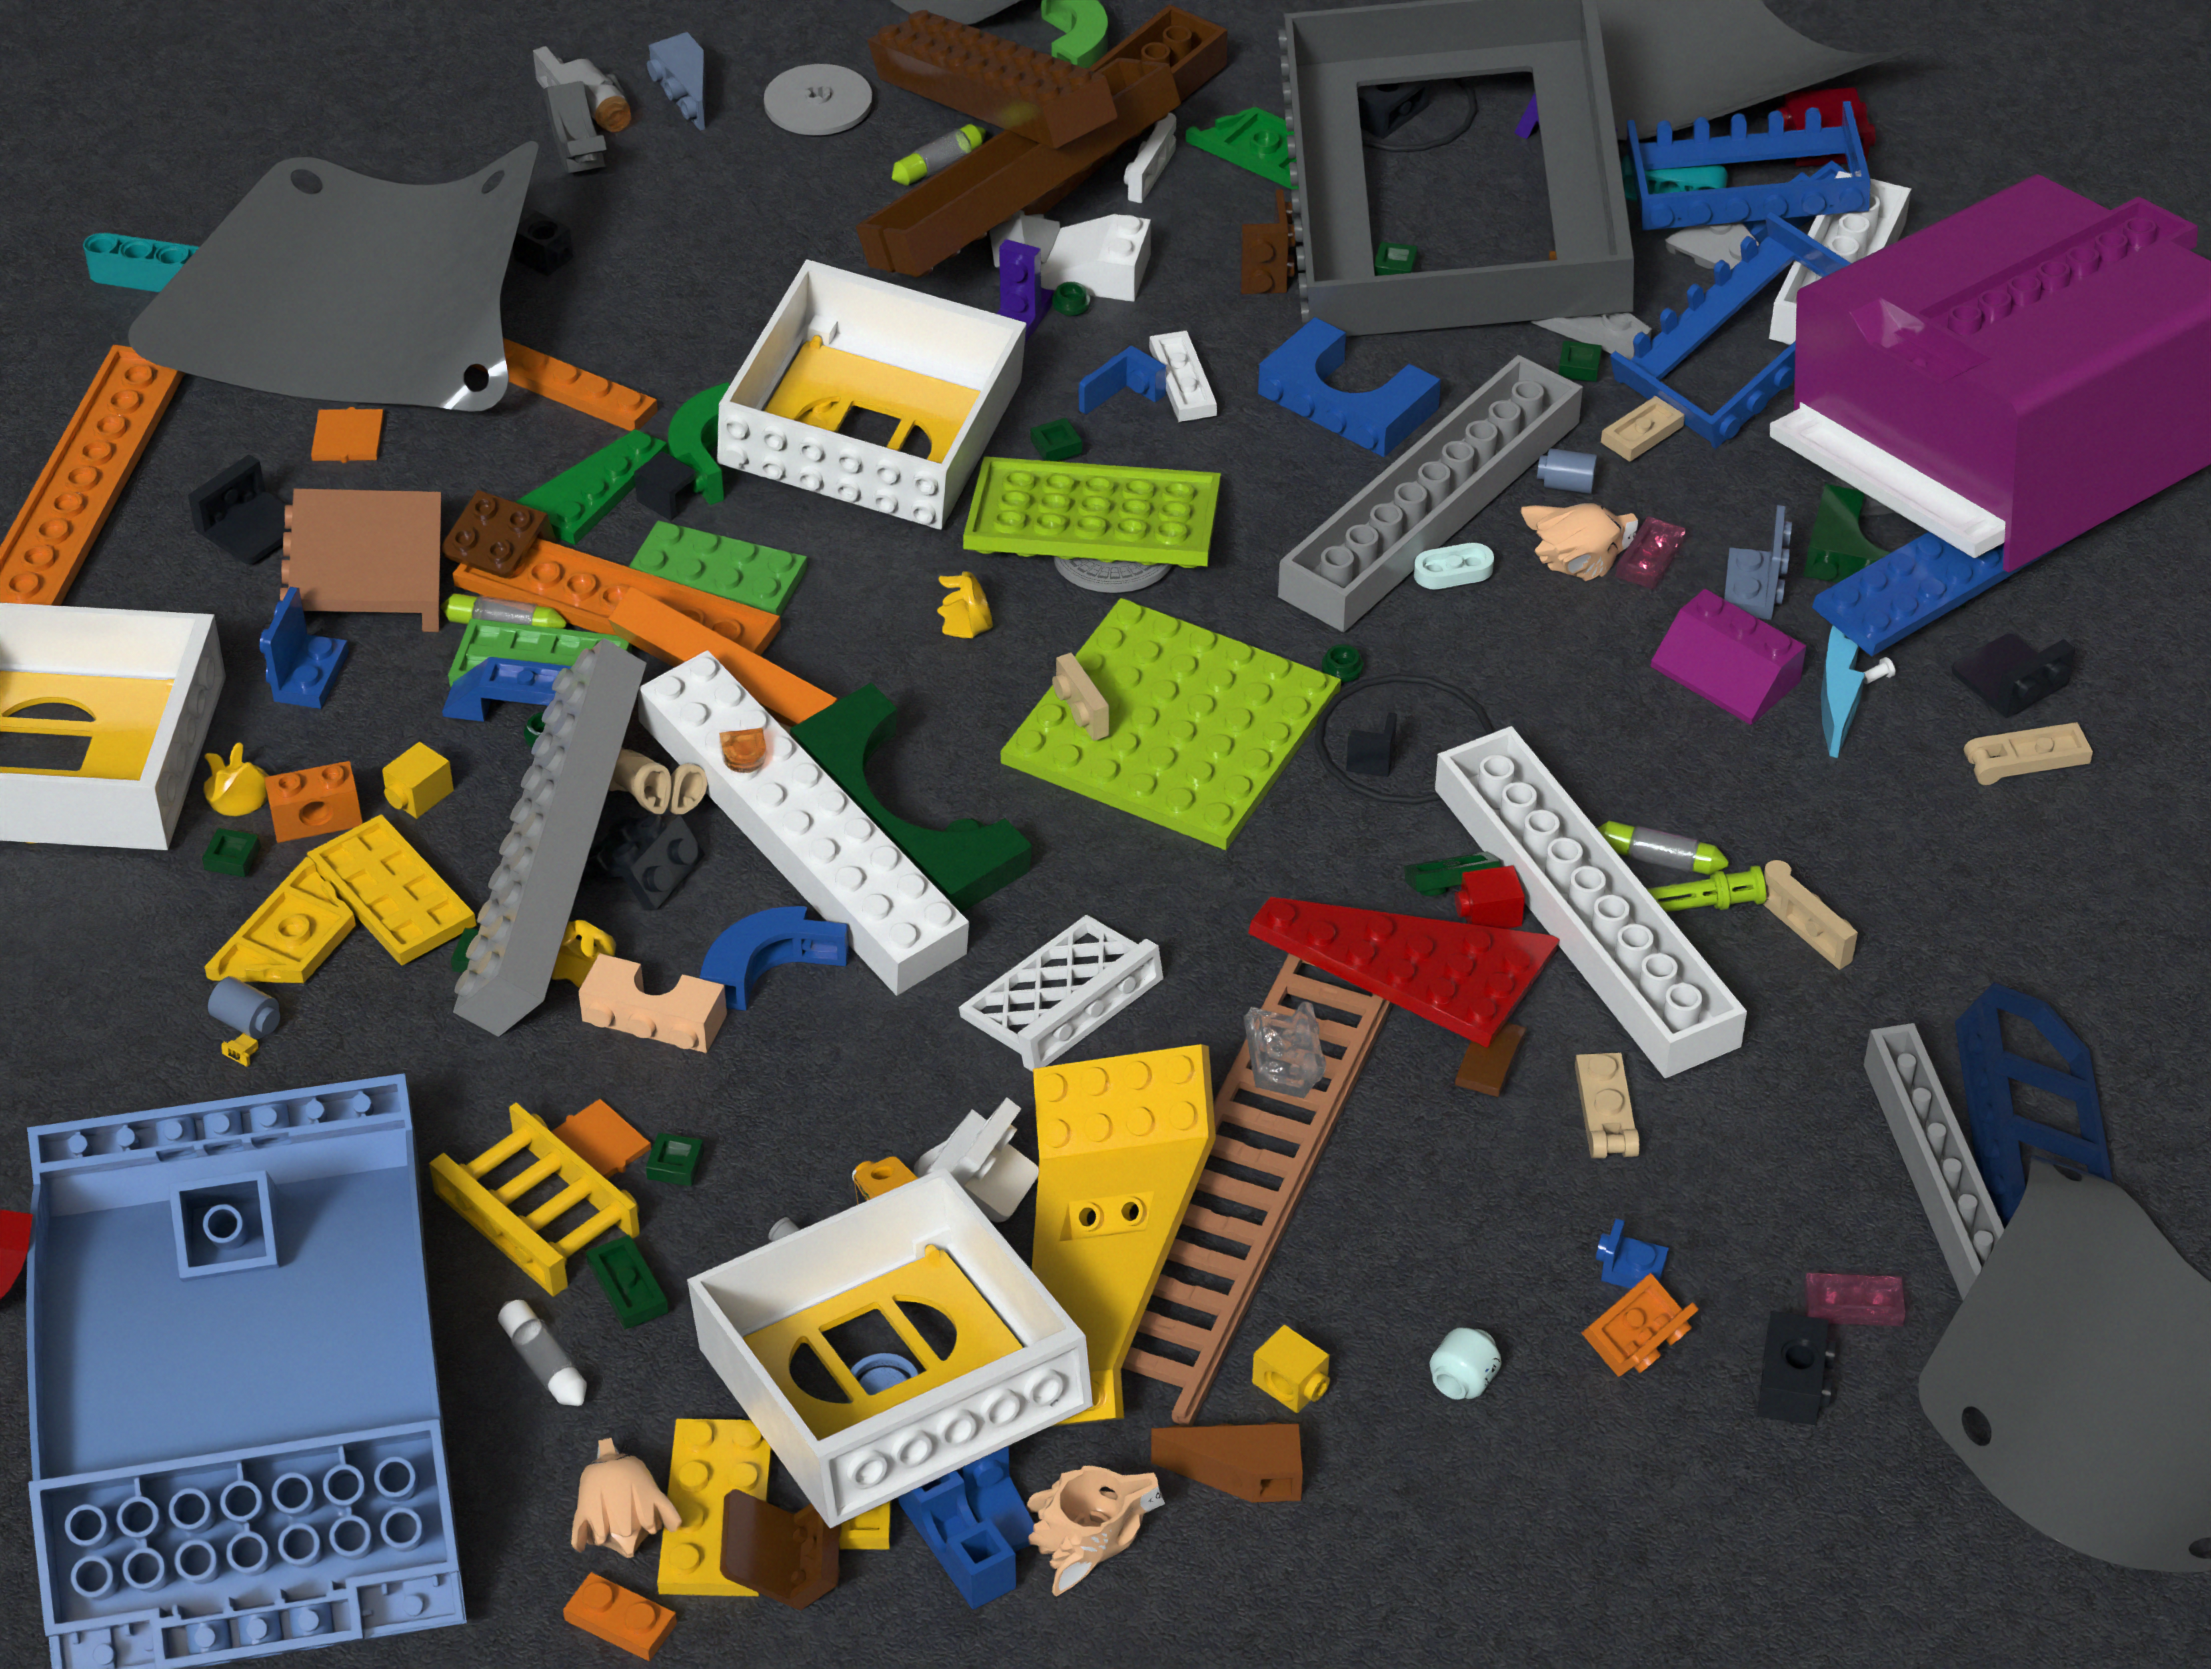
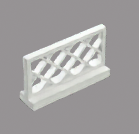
[959,915,1163,1072]

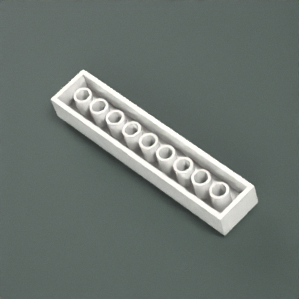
[638,650,969,996]
[1435,726,1747,1078]

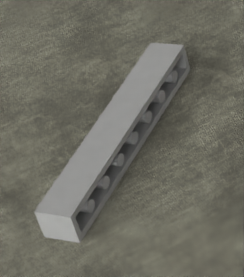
[1864,1023,2004,1300]

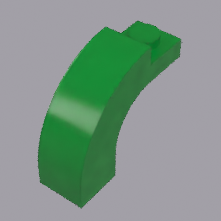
[668,382,730,505]

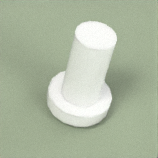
[1863,657,1896,684]

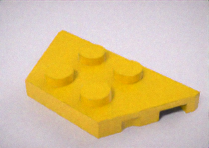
[204,857,356,983]

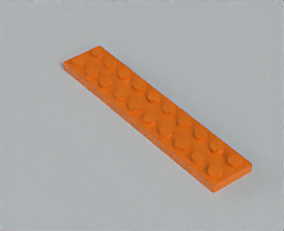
[0,345,185,606]

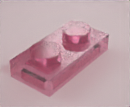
[1615,516,1685,589]
[1804,1273,1905,1326]

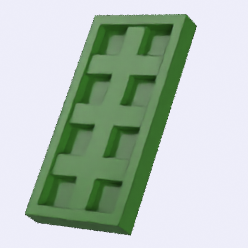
[629,521,808,616]
[448,618,632,687]

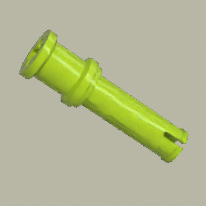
[1647,865,1766,912]

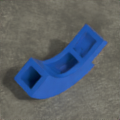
[700,906,849,1011]

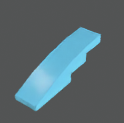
[1821,625,1865,758]

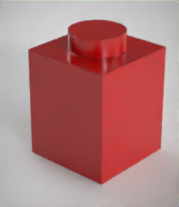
[1455,865,1525,929]

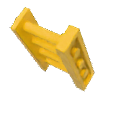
[429,1103,640,1297]

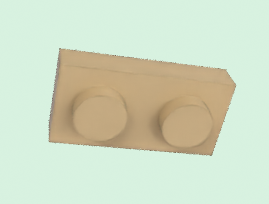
[1601,396,1685,461]
[1052,653,1109,741]

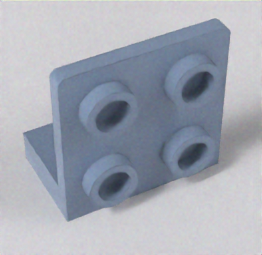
[1724,505,1792,620]

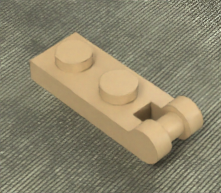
[1964,722,2093,785]
[1763,860,1858,970]
[1575,1053,1639,1159]

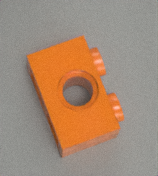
[264,761,362,843]

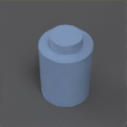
[1537,448,1597,494]
[208,976,280,1039]

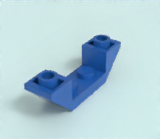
[442,657,572,722]

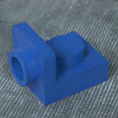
[1596,1218,1669,1289]

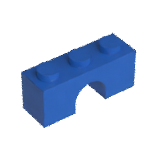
[898,1470,1016,1610]

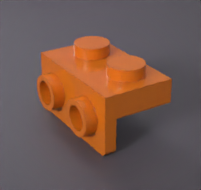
[1581,1273,1699,1377]

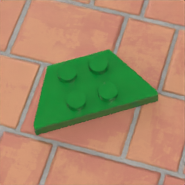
[1186,107,1299,190]

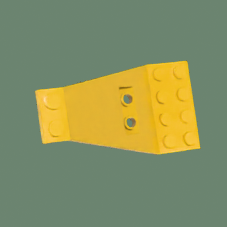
[1032,1044,1216,1427]

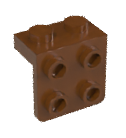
[1240,189,1295,294]
[441,490,557,578]
[720,1489,842,1611]

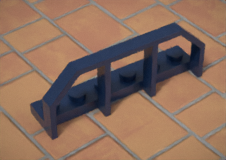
[1955,982,2113,1230]

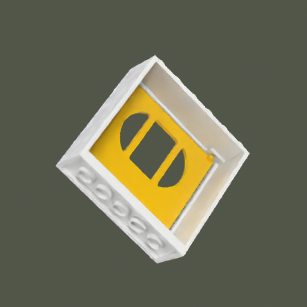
[717,259,1026,530]
[0,603,226,850]
[687,1167,1093,1528]

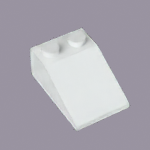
[1041,214,1151,302]

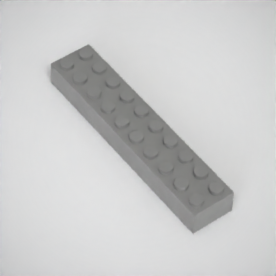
[1278,355,1583,633]
[453,638,647,1037]

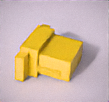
[221,1033,258,1067]

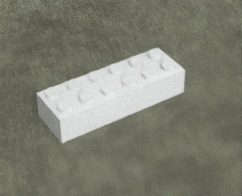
[1769,171,1911,345]

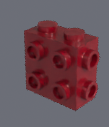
[1776,88,1876,167]

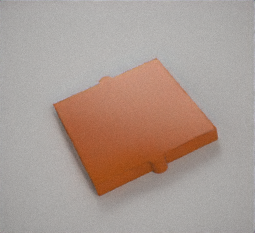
[311,407,384,463]
[551,1099,651,1179]

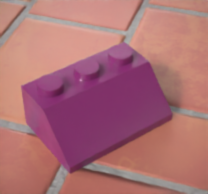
[1650,589,1806,725]

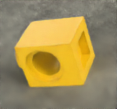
[1252,1325,1330,1413]

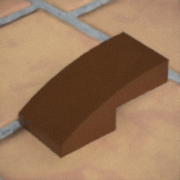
[1455,1022,1527,1097]

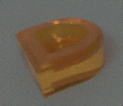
[719,728,766,773]

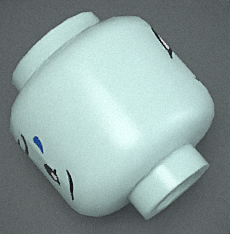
[1429,1327,1502,1399]

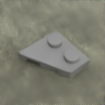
[1665,222,1759,270]

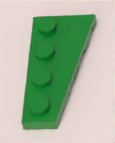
[515,429,668,545]

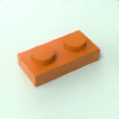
[563,1572,677,1662]

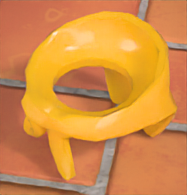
[937,571,992,638]
[203,742,269,816]
[551,920,616,988]

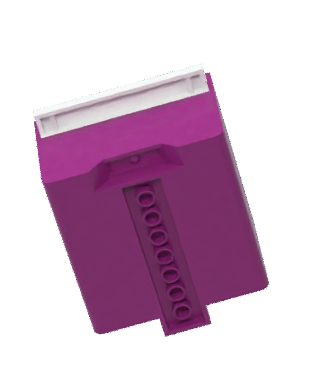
[1770,174,2211,573]

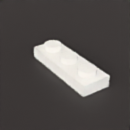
[1149,330,1217,422]

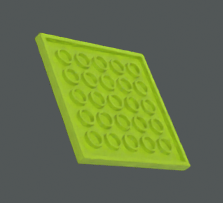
[1000,598,1341,850]

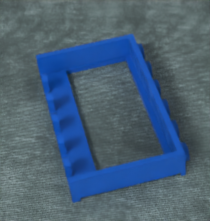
[1627,101,1871,230]
[1610,212,1851,449]

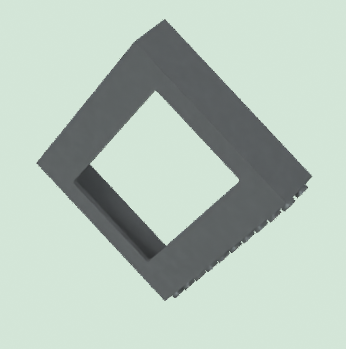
[1278,0,1634,336]

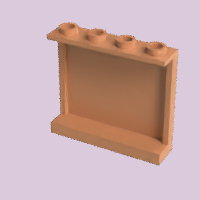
[280,489,441,632]

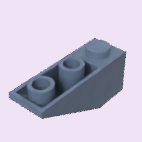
[647,32,706,131]

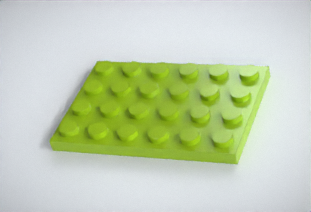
[963,457,1221,568]

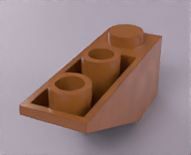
[1151,1422,1303,1503]

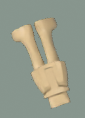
[608,747,708,814]

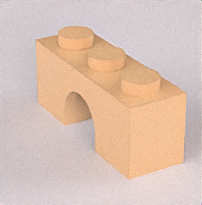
[578,953,727,1053]

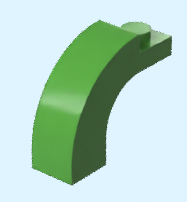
[1041,0,1108,68]

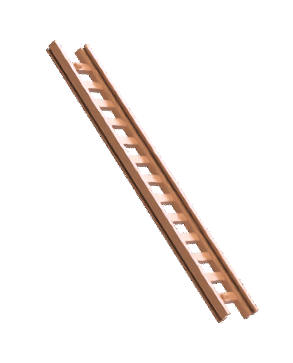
[1121,953,1394,1427]

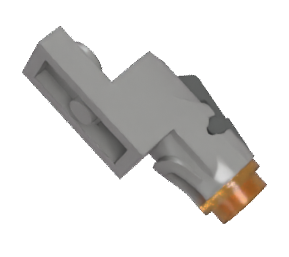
[533,46,631,132]

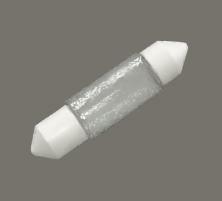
[498,1300,587,1406]

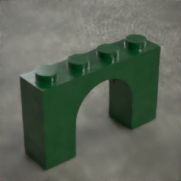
[1804,484,1967,608]

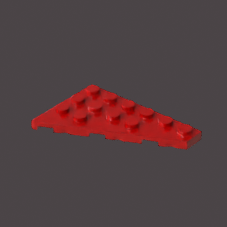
[1248,897,1560,1048]

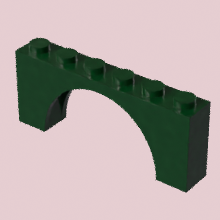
[790,682,1032,913]

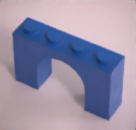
[1258,317,1441,457]

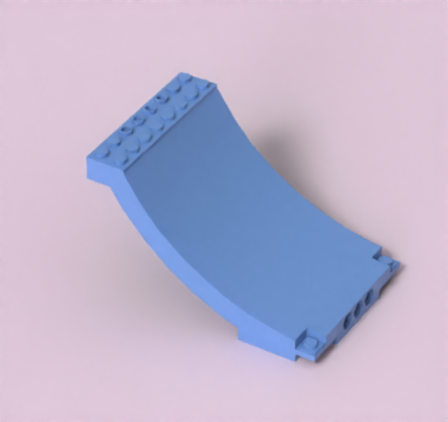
[26,1073,467,1669]

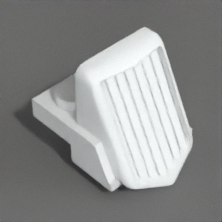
[914,1097,1039,1222]

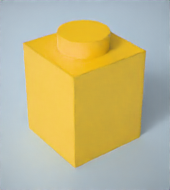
[382,741,454,819]

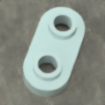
[1414,543,1494,590]

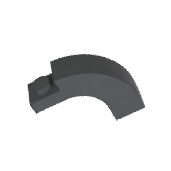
[543,81,606,173]

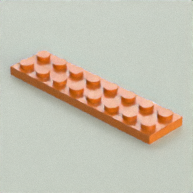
[452,538,781,656]

